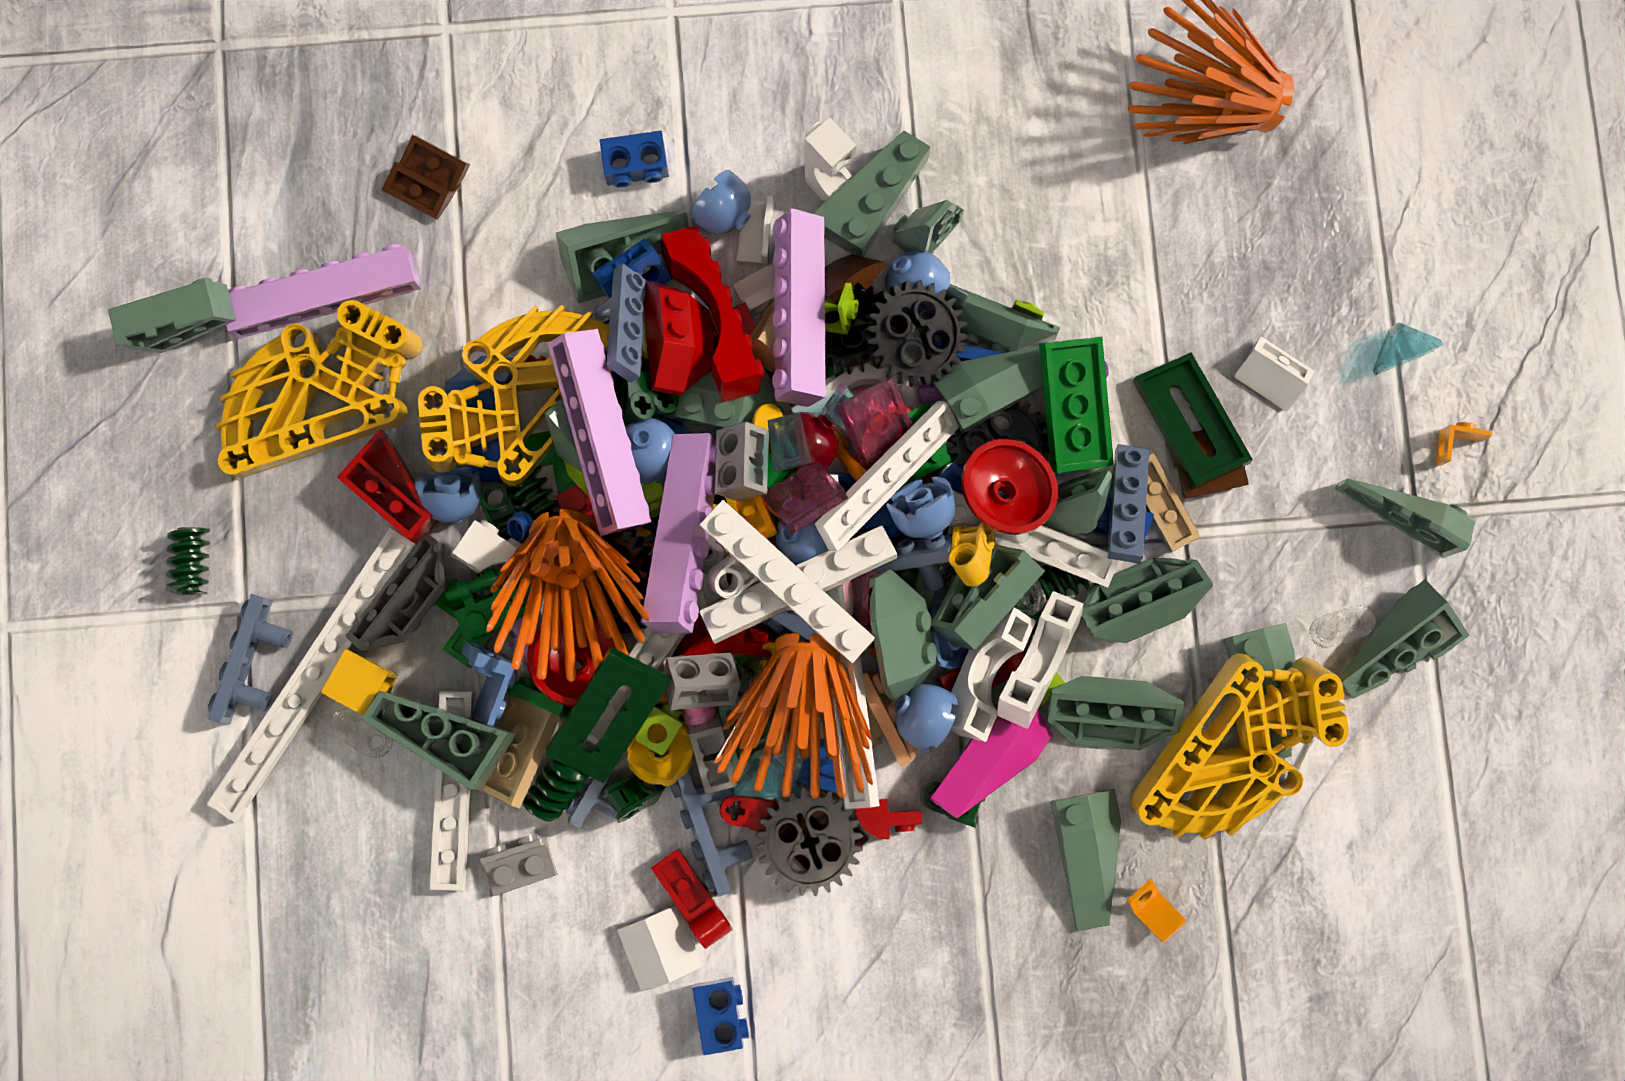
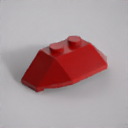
[644,281,715,396]

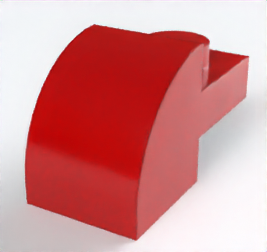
[854,799,922,839]

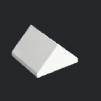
[617,905,703,992]

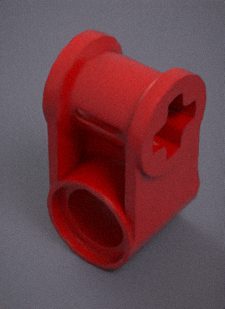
[719,795,780,834]

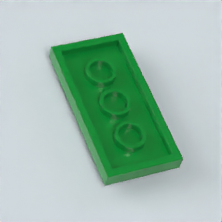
[1039,336,1114,473]

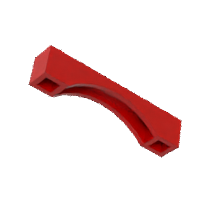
[661,225,764,402]

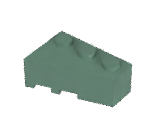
[108,278,236,353]
[931,545,1045,650]

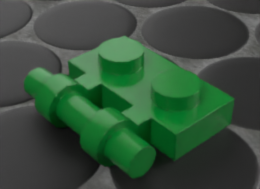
[445,568,525,640]

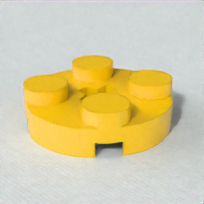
[627,724,693,786]

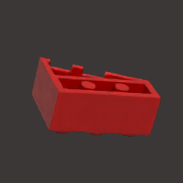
[337,429,438,544]

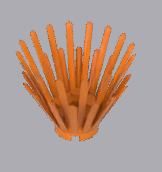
[1128,0,1294,144]
[486,509,650,682]
[713,633,873,800]

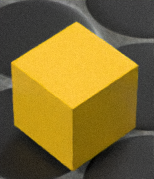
[321,648,399,716]

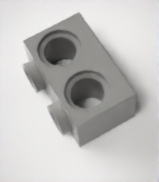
[715,421,769,502]
[663,653,741,710]
[688,712,738,794]

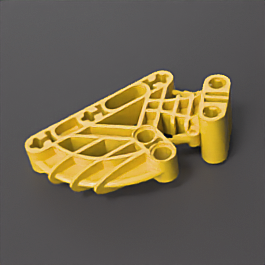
[215,300,422,477]
[418,305,612,486]
[1130,653,1349,839]

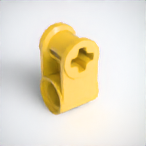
[949,522,995,587]

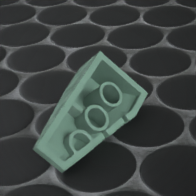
[1339,579,1470,699]

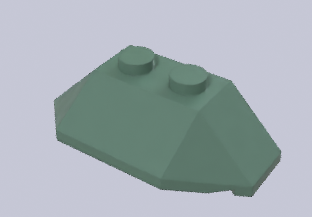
[944,284,1060,353]
[663,369,784,430]
[1043,469,1112,536]
[1081,558,1213,643]
[869,569,937,706]
[1047,676,1184,750]

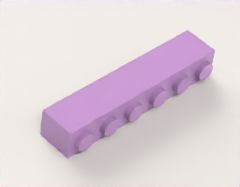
[772,208,825,407]
[226,244,421,339]
[547,329,651,536]
[641,433,716,633]

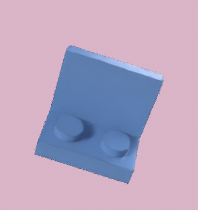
[462,641,517,727]

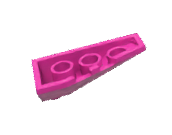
[930,698,1053,819]

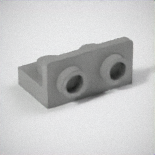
[479,834,558,897]

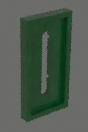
[1133,352,1253,490]
[545,647,670,783]

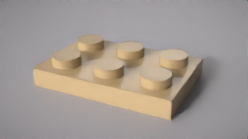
[481,695,560,809]

